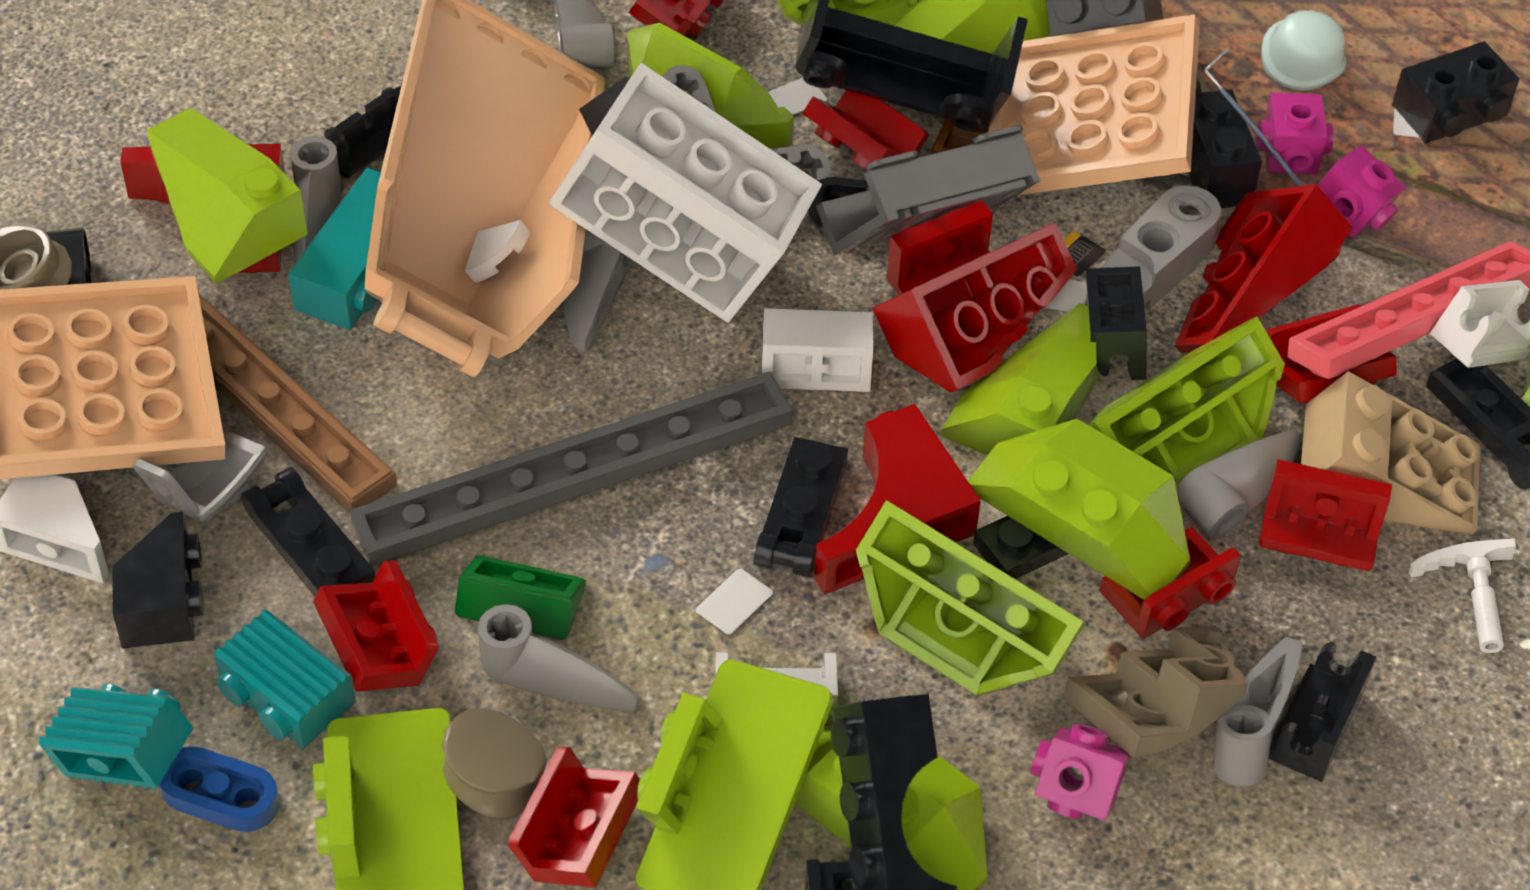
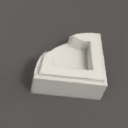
[465,220,531,283]

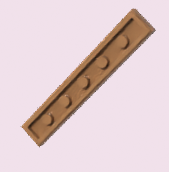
[198,293,397,512]

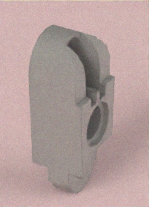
[1101,185,1221,309]

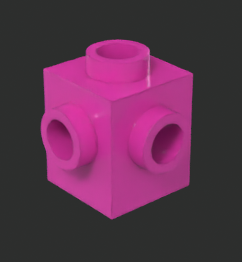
[1256,93,1334,174]
[1318,145,1406,239]
[1030,724,1130,821]

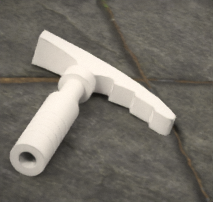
[1408,539,1516,653]

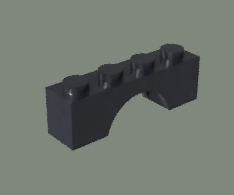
[831,693,957,890]

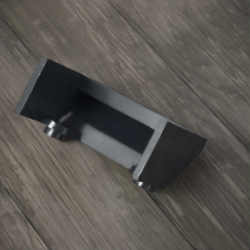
[795,0,1028,130]

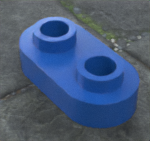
[159,746,280,832]

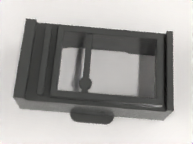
[816,125,1040,256]

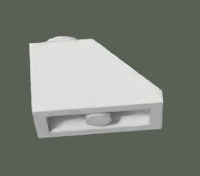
[0,474,109,584]

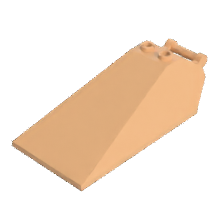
[364,0,605,378]

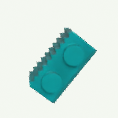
[214,610,356,749]
[39,684,194,790]

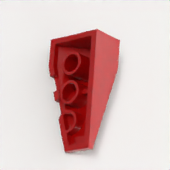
[1175,184,1353,353]
[872,222,1077,393]

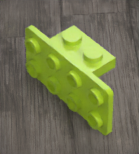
[636,660,834,890]
[313,708,464,890]

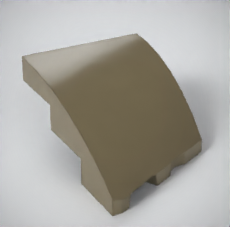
[1063,625,1248,758]

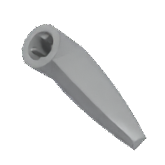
[551,0,614,69]
[290,136,342,264]
[563,229,632,353]
[1176,428,1301,539]
[478,604,642,713]
[1213,637,1303,787]

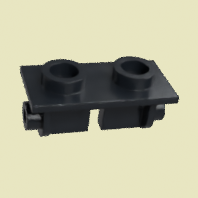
[324,86,401,179]

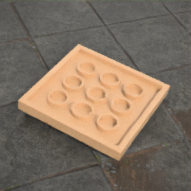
[988,14,1200,196]
[0,276,225,479]

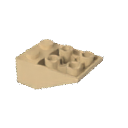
[1301,371,1480,535]

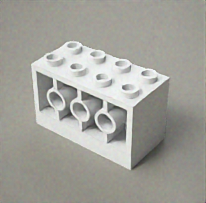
[548,63,822,323]

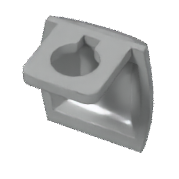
[132,428,268,522]

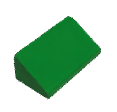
[455,555,587,640]

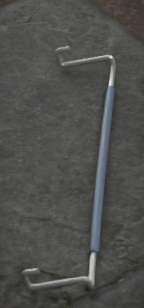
[1204,48,1304,186]

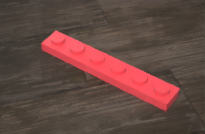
[1287,241,1530,379]

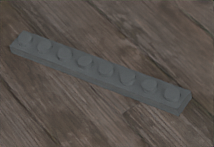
[350,371,793,566]

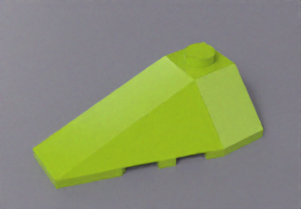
[894,0,1051,54]
[146,107,308,284]
[940,303,1110,455]

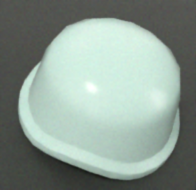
[1261,10,1346,91]

